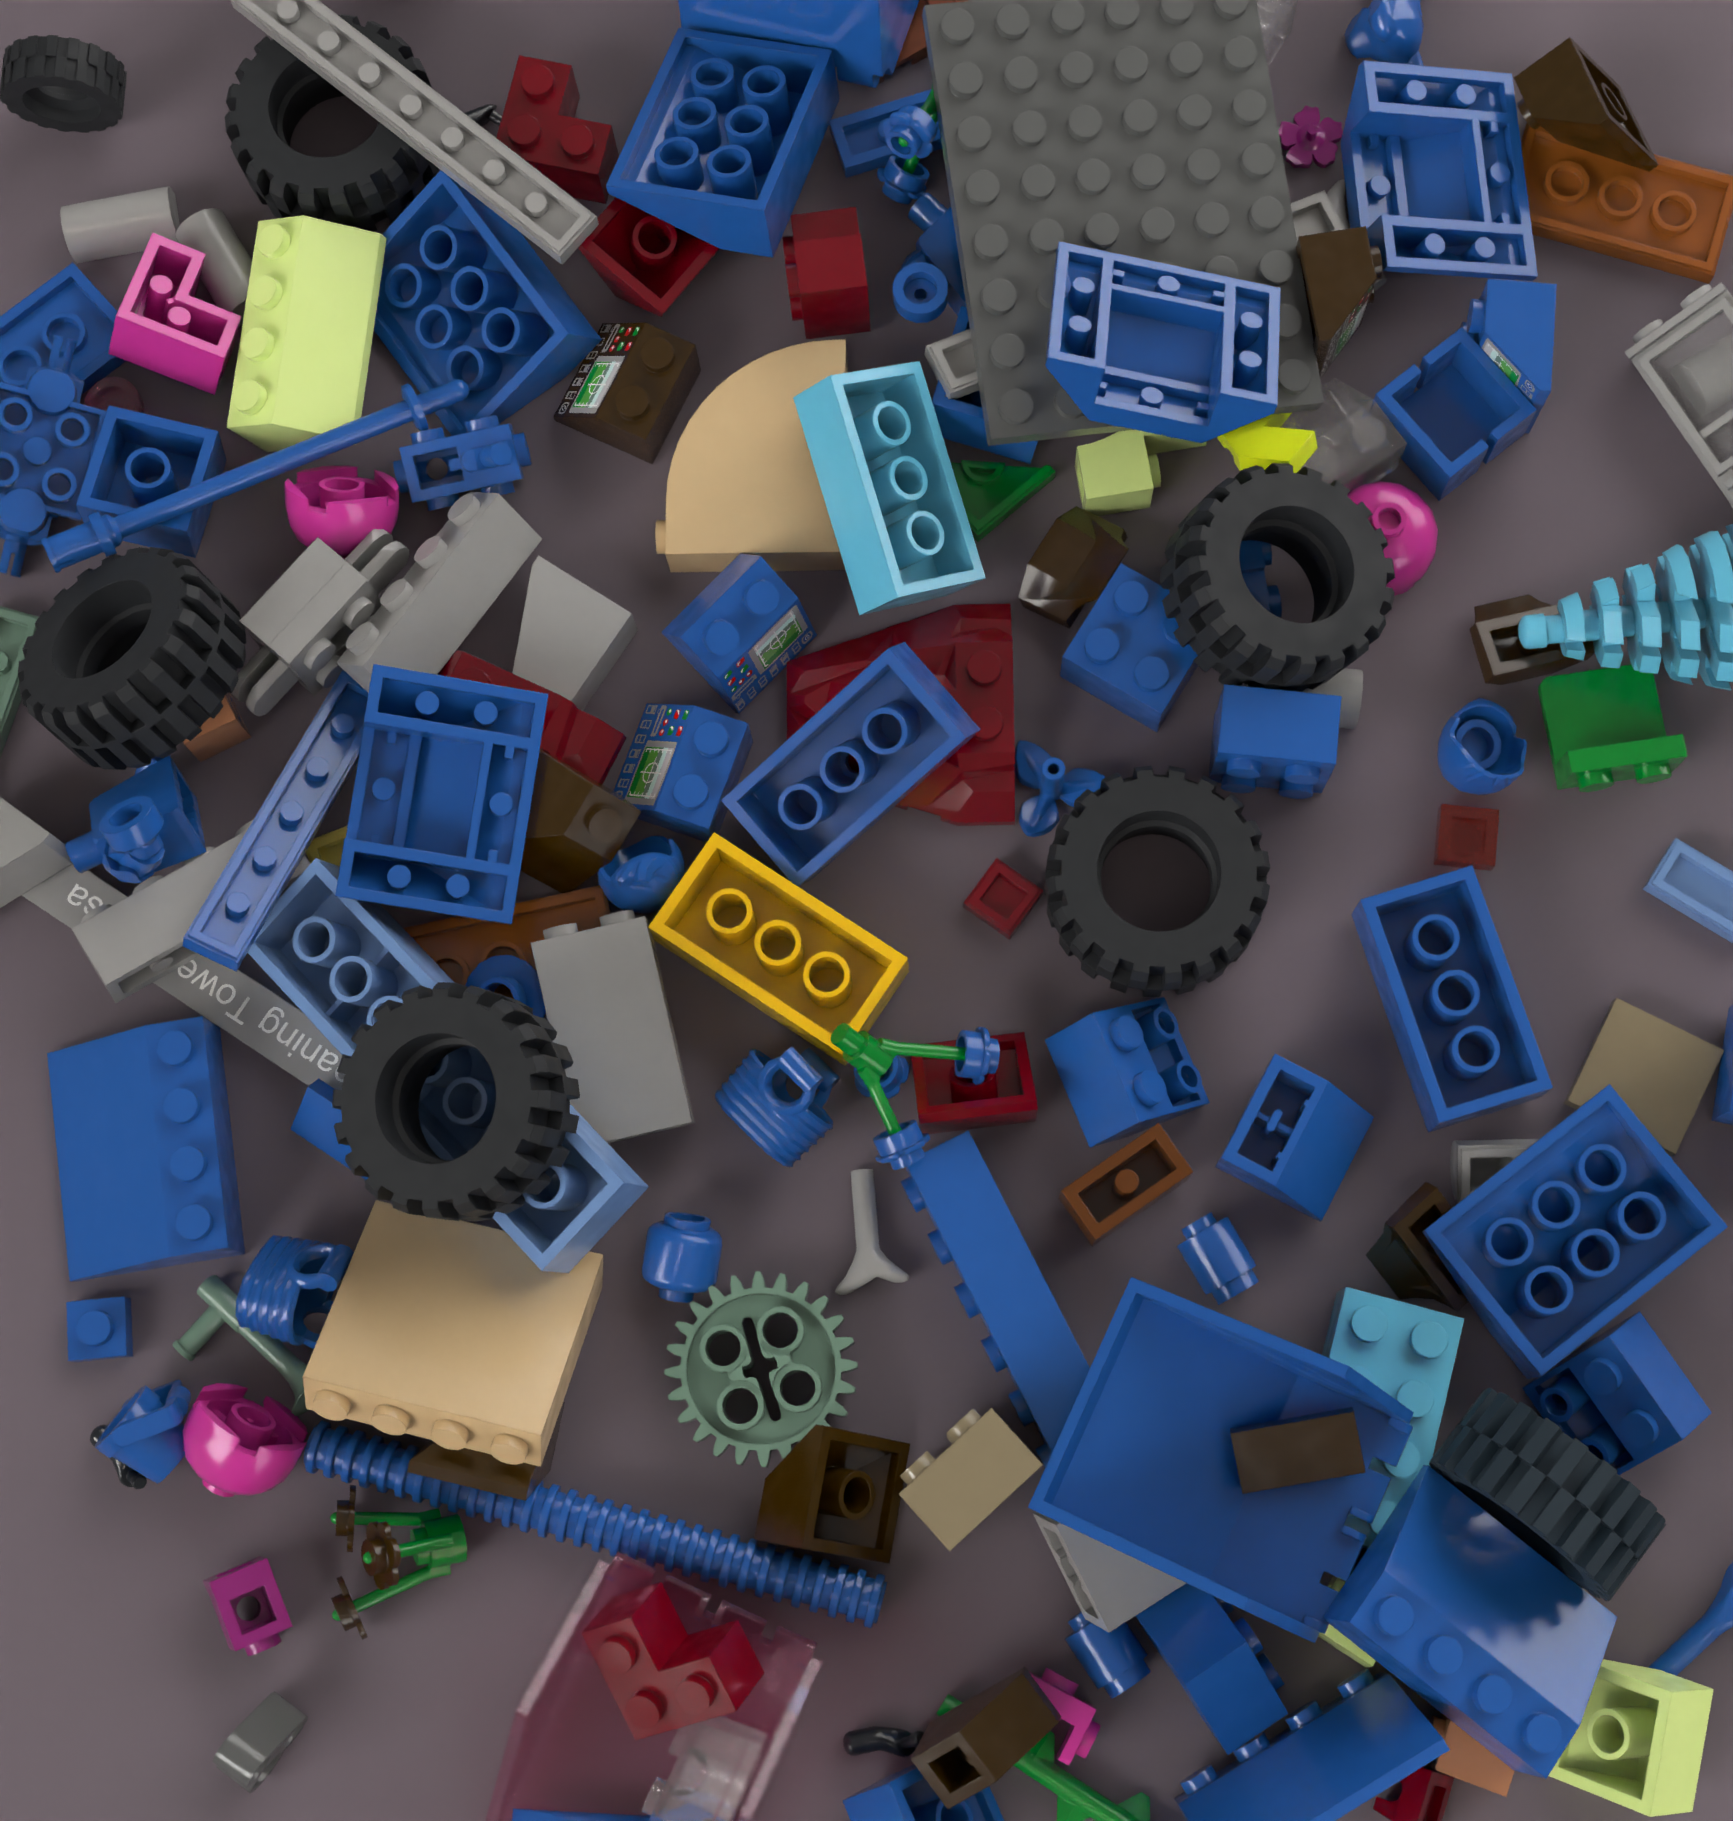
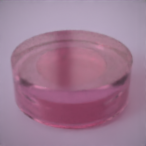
[85,377,144,413]

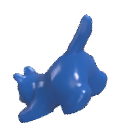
[1344,0,1424,66]

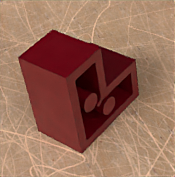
[496,55,619,204]
[782,207,871,339]
[581,1582,765,1740]

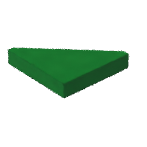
[951,460,1056,542]

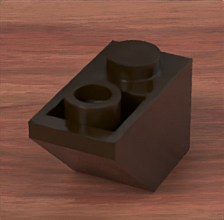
[911,1667,1061,1809]

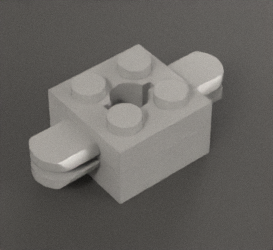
[230,529,410,716]

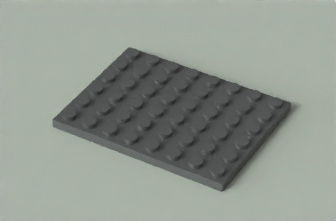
[922,0,1324,446]

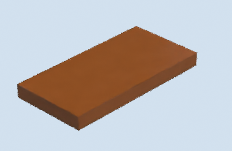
[1521,123,1733,284]
[403,885,611,1016]

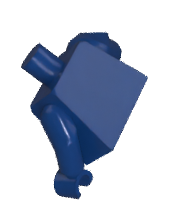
[892,193,967,323]
[65,755,207,883]

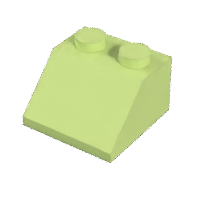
[1548,1659,1714,1817]

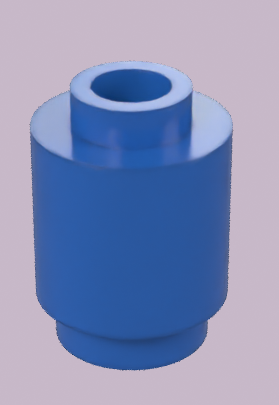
[1177,1212,1259,1305]
[1064,1612,1151,1699]

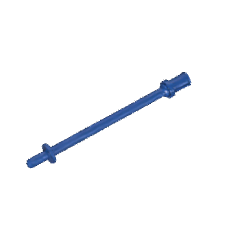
[41,379,469,573]

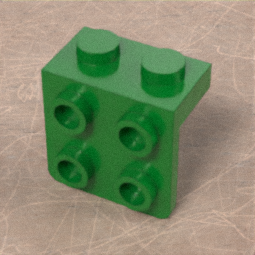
[1538,665,1688,792]

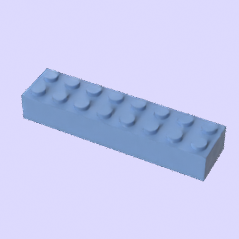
[248,858,649,1273]

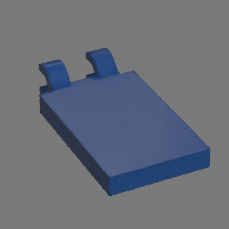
[0,262,126,394]

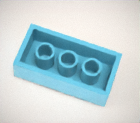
[793,361,986,615]
[1322,1287,1464,1549]

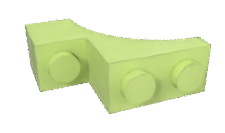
[1075,430,1207,516]

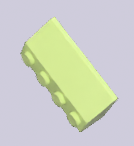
[227,215,387,452]

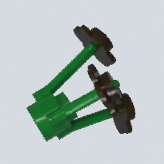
[330,1485,467,1640]

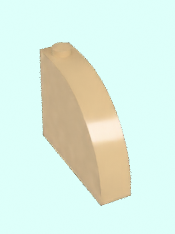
[655,339,848,572]

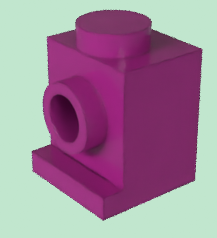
[203,1556,293,1656]

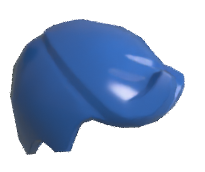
[1437,698,1527,795]
[598,835,685,914]

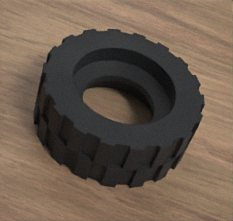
[0,35,127,133]

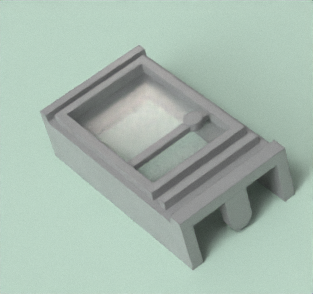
[1625,282,1733,508]

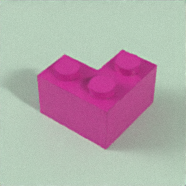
[108,233,242,395]

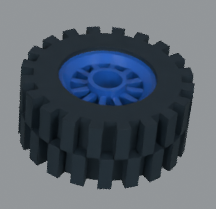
[1429,1388,1666,1601]

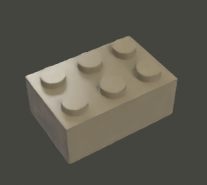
[899,1408,1043,1552]

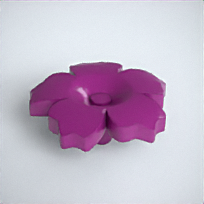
[1278,105,1343,168]

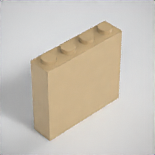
[303,1200,603,1467]

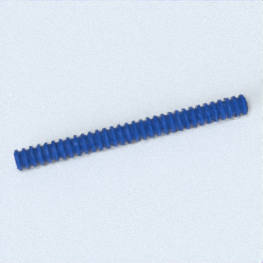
[304,1420,887,1628]

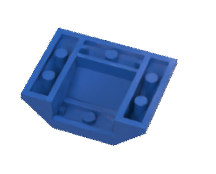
[1340,60,1538,281]
[1045,241,1281,443]
[335,664,548,925]

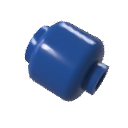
[642,1212,722,1303]

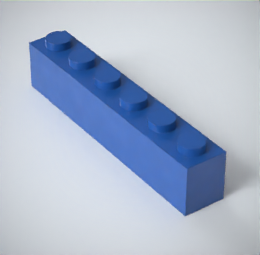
[900,1130,1090,1469]

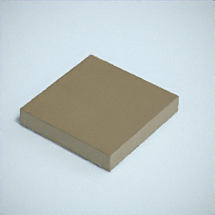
[1564,998,1724,1156]

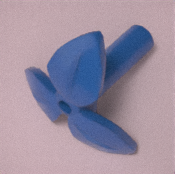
[1015,740,1106,837]

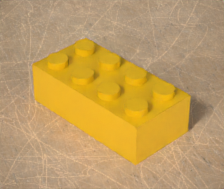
[648,832,909,1066]

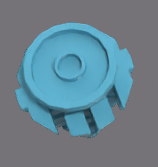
[1518,524,1733,691]

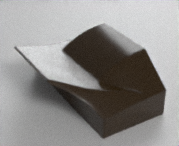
[1018,506,1129,629]
[1469,594,1595,685]
[1366,1182,1469,1312]

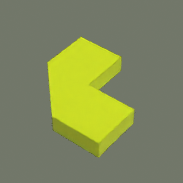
[1217,412,1318,473]

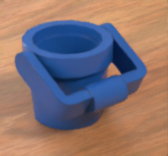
[95,1380,191,1484]

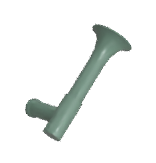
[172,1275,309,1416]

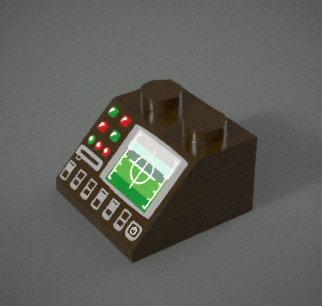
[1296,226,1382,379]
[553,323,701,464]

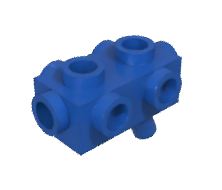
[393,415,532,511]

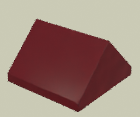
[578,197,720,317]
[911,1032,1038,1134]

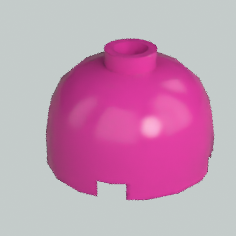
[285,465,399,559]
[1347,481,1438,596]
[183,1383,308,1497]

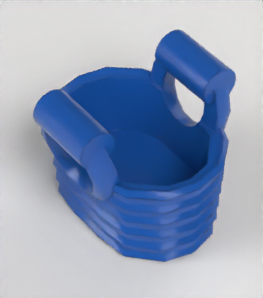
[715,1047,840,1168]
[235,1235,354,1349]

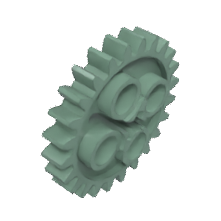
[664,1271,858,1468]

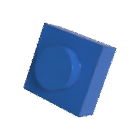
[66,1296,133,1362]

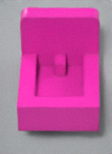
[1029,1667,1101,1766]

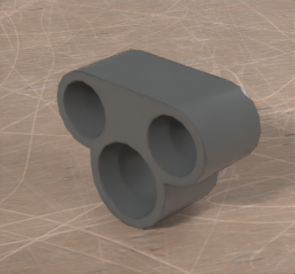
[212,1691,308,1793]

